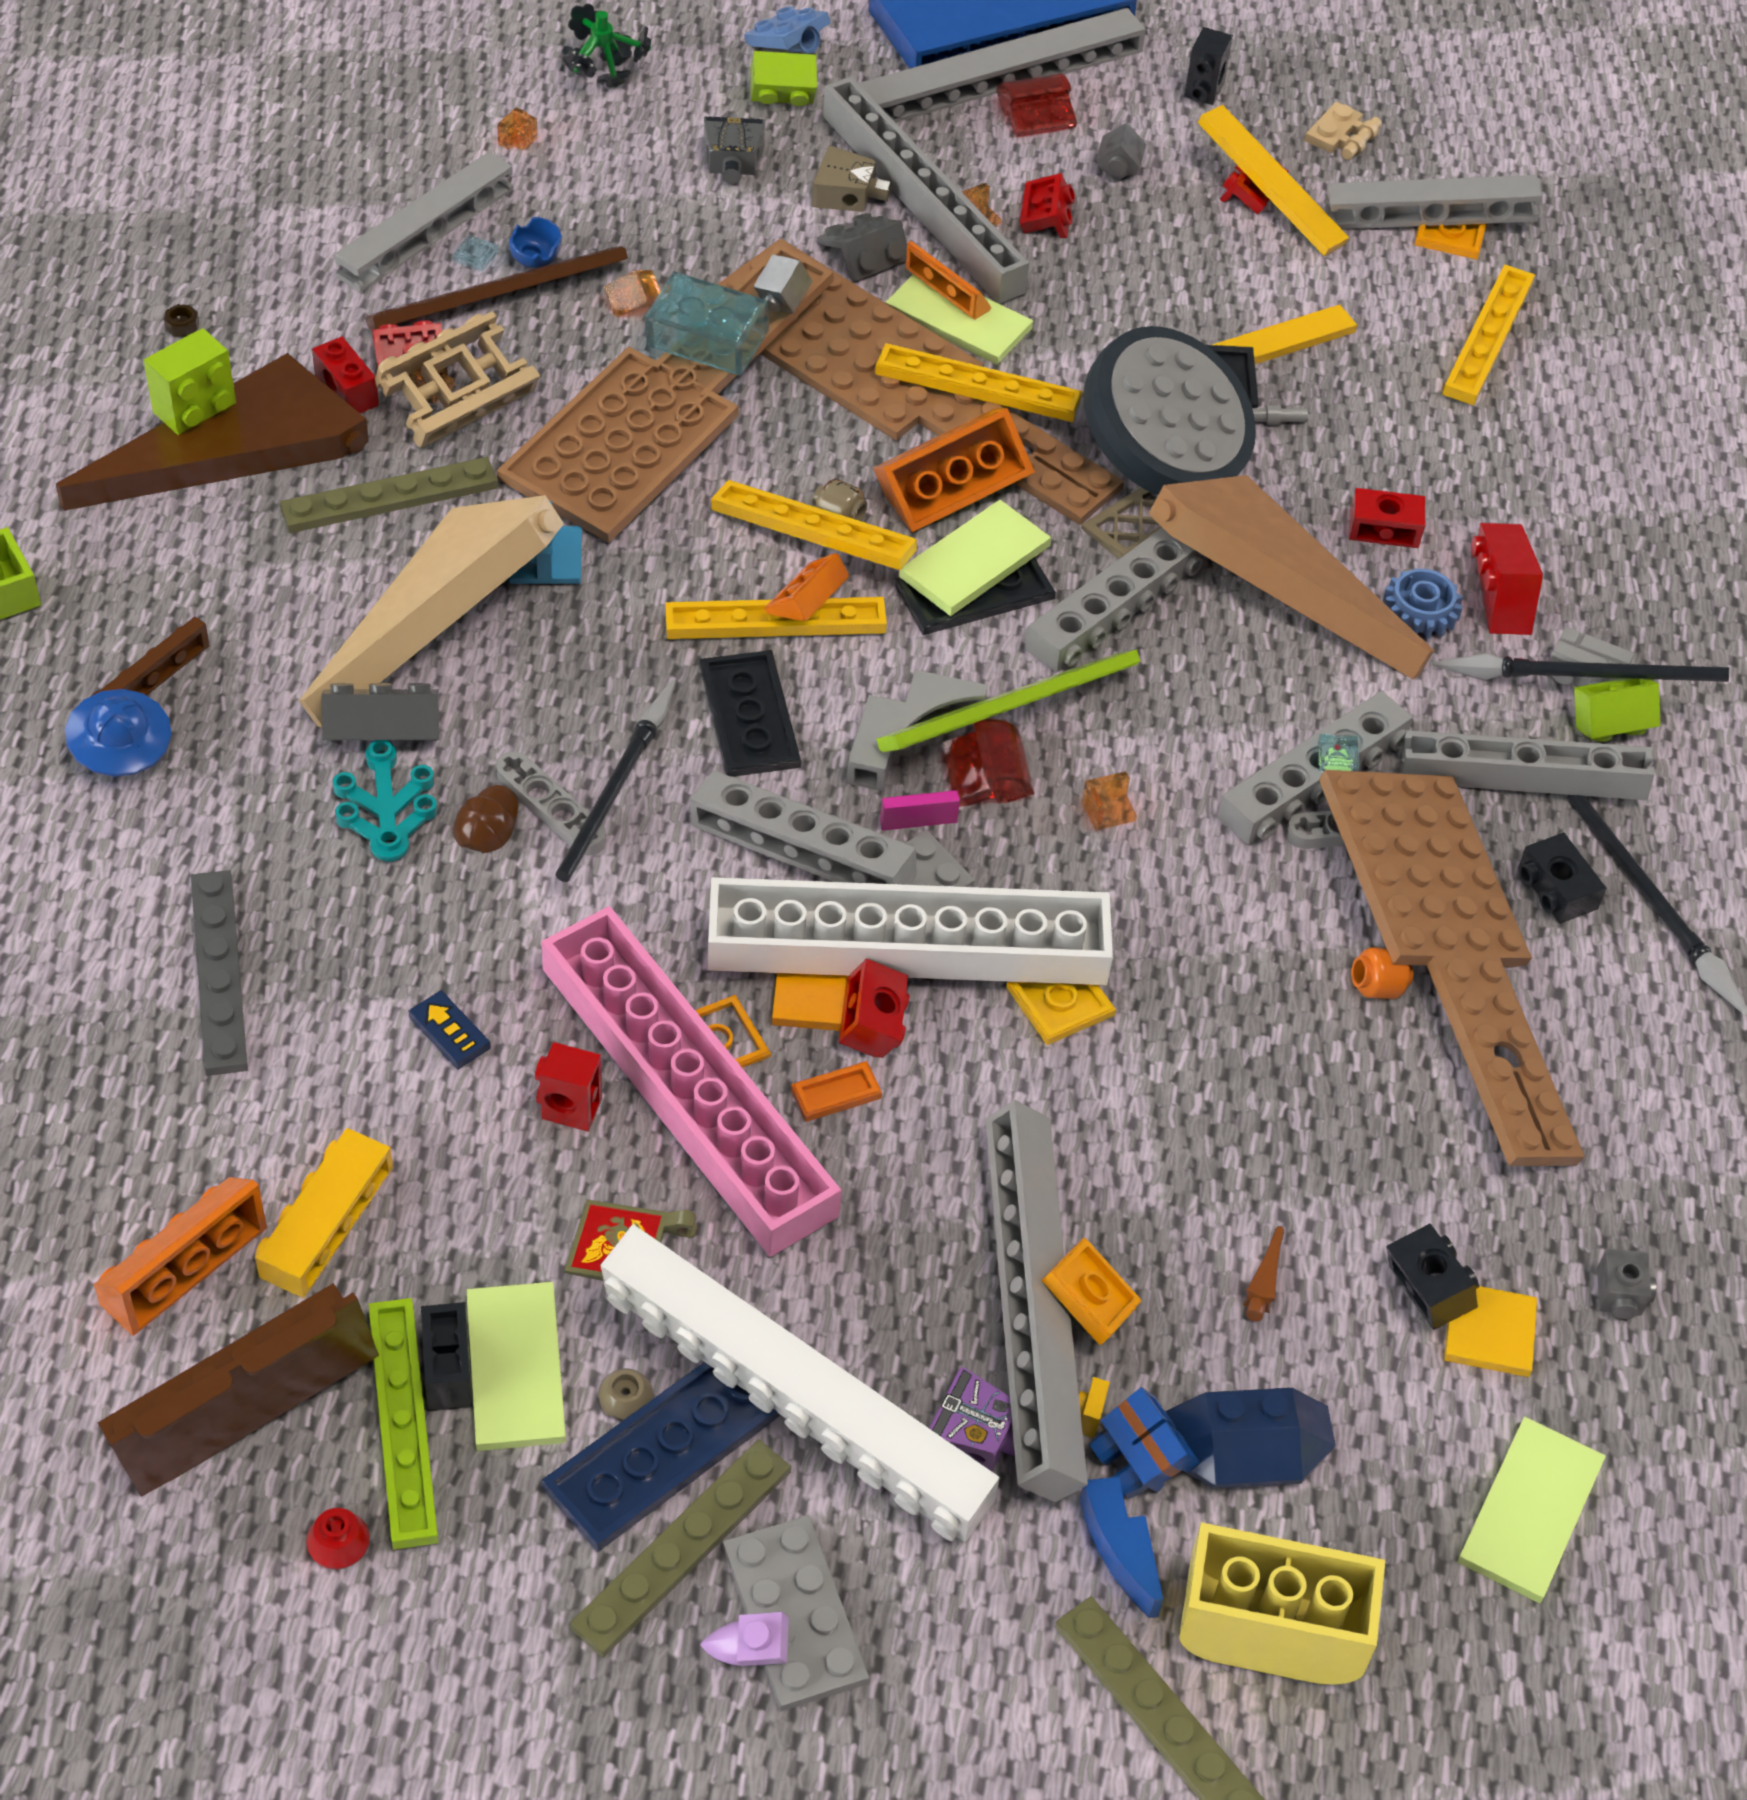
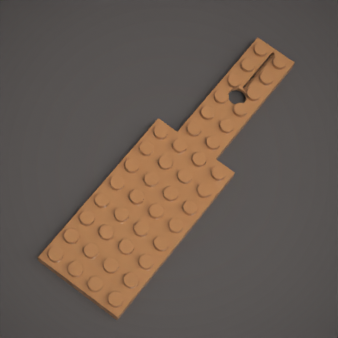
[692,238,1124,525]

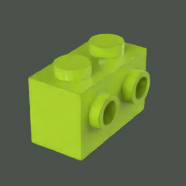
[750,51,817,106]
[1574,678,1661,742]

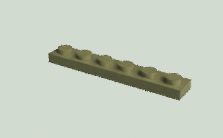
[280,457,498,534]
[570,1439,791,1658]
[1055,1596,1265,1800]

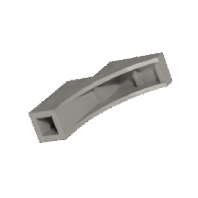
[846,670,988,791]

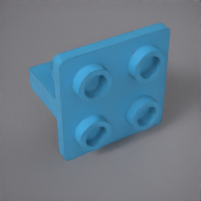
[508,501,582,584]

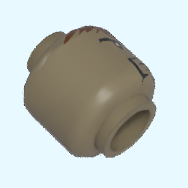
[812,478,868,521]

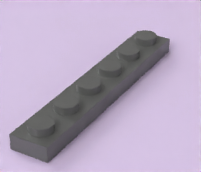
[191,870,248,1076]

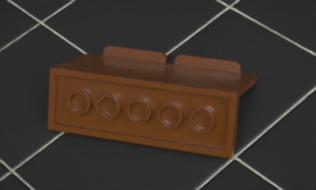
[97,1283,379,1497]

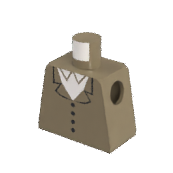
[812,145,891,212]

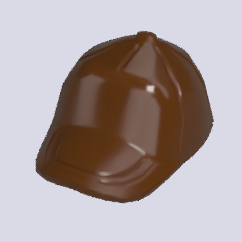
[453,785,519,853]

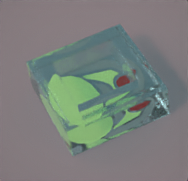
[453,235,498,271]
[1318,734,1359,771]

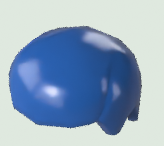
[509,217,562,268]

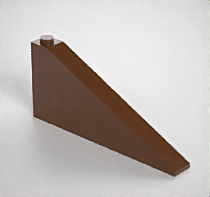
[55,353,369,511]

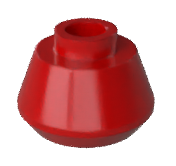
[306,1508,370,1569]

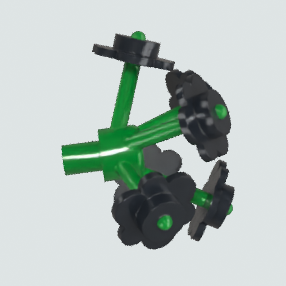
[562,3,651,87]

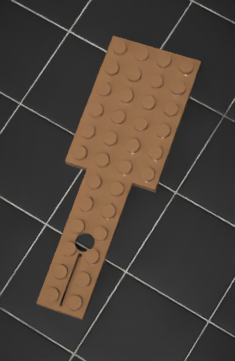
[497,243,834,543]
[1319,770,1585,1166]

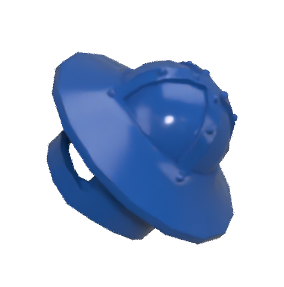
[65,689,172,777]

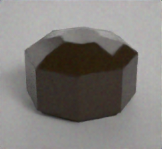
[164,304,199,337]

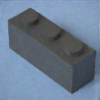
[322,683,439,740]

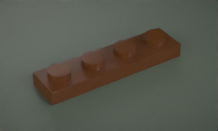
[91,616,210,696]

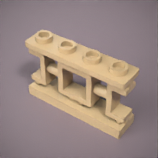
[375,311,541,448]

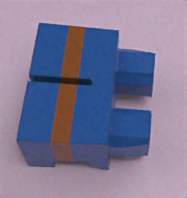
[1089,1387,1200,1499]

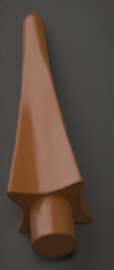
[1243,1226,1284,1322]

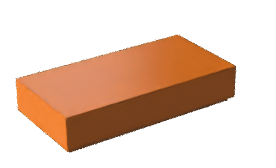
[791,1061,882,1122]

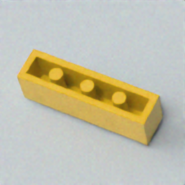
[255,1128,393,1298]

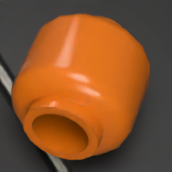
[1351,947,1413,999]

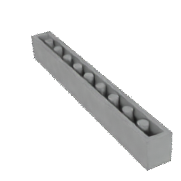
[858,8,1146,123]
[823,76,1029,304]
[986,1100,1088,1503]

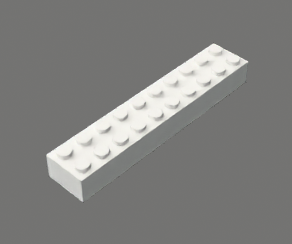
[708,877,1113,985]
[601,1224,1000,1543]

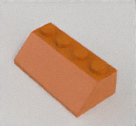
[873,408,1035,533]
[93,1177,267,1336]

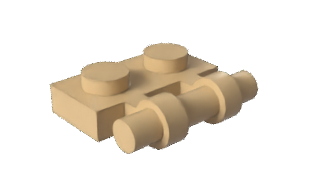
[1305,102,1382,160]

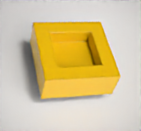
[1079,1377,1110,1438]

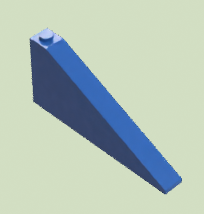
[868,0,1137,68]

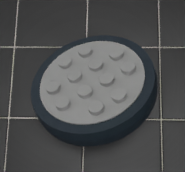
[1084,326,1256,495]

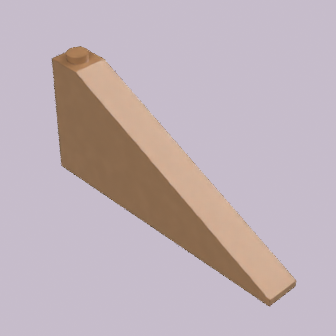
[1149,475,1435,679]

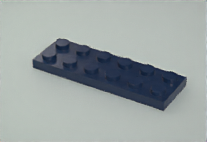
[541,1362,781,1552]

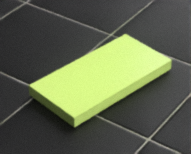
[885,274,1033,365]
[899,500,1051,616]
[466,1282,566,1451]
[1457,1416,1606,1604]

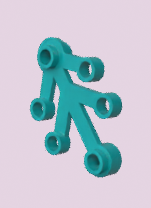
[333,740,438,862]

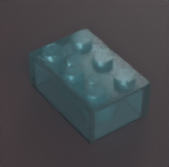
[645,271,769,376]

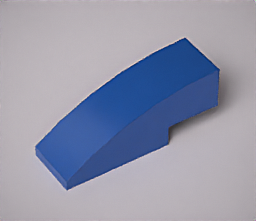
[1080,1477,1163,1618]

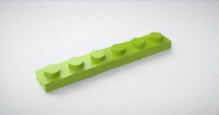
[368,1298,439,1550]

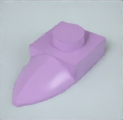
[700,1612,789,1666]

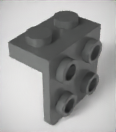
[817,213,907,281]

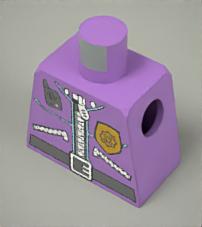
[929,1367,1015,1472]

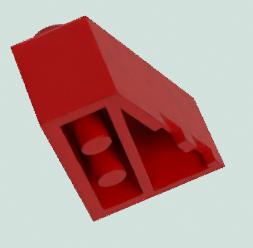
[1471,523,1543,635]

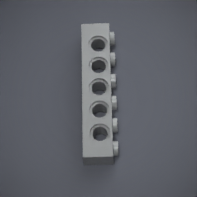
[1024,528,1203,673]
[1217,690,1413,845]
[690,770,916,885]

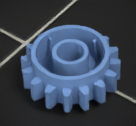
[1382,569,1463,639]

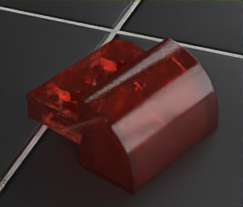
[996,73,1077,138]
[942,719,1035,807]

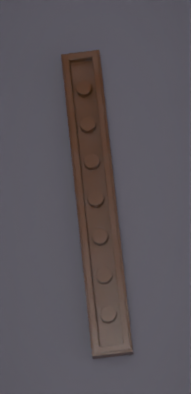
[365,246,628,329]

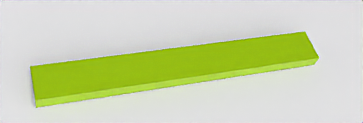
[876,649,1141,752]

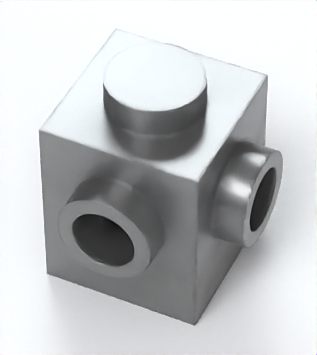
[1096,122,1147,180]
[753,254,813,314]
[1597,1248,1657,1319]

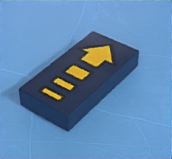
[408,990,491,1070]

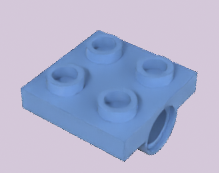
[744,6,831,54]

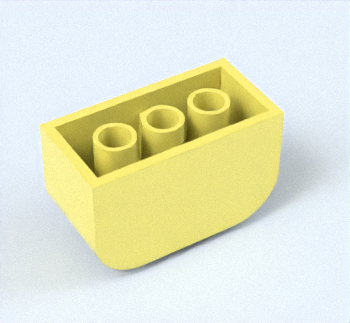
[1179,1522,1386,1685]

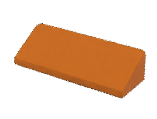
[905,241,991,320]
[765,553,849,621]

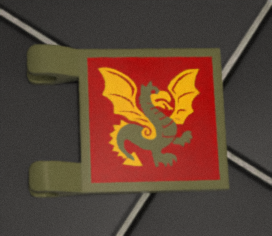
[564,1199,697,1281]

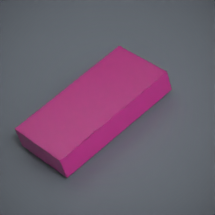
[880,790,960,831]

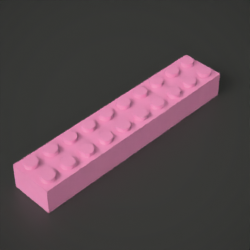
[541,906,842,1257]

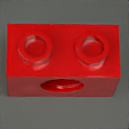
[312,336,379,413]
[1349,487,1425,548]
[839,958,910,1058]
[535,1042,602,1132]

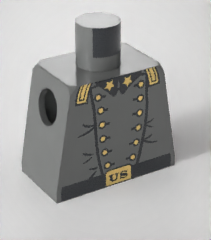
[704,116,765,184]

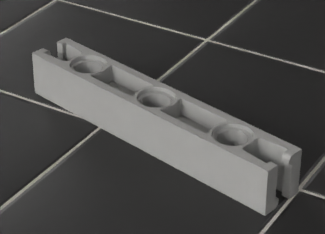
[334,152,514,293]
[1325,175,1543,229]
[1401,730,1654,800]

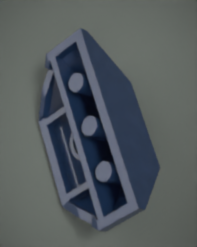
[1165,1387,1336,1489]

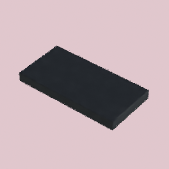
[895,557,1056,635]
[699,650,801,777]

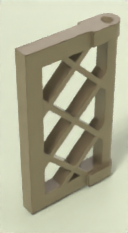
[1081,487,1162,559]

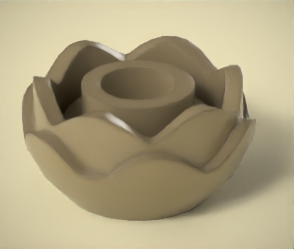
[598,1368,654,1420]

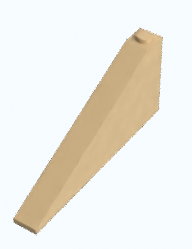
[299,495,564,728]

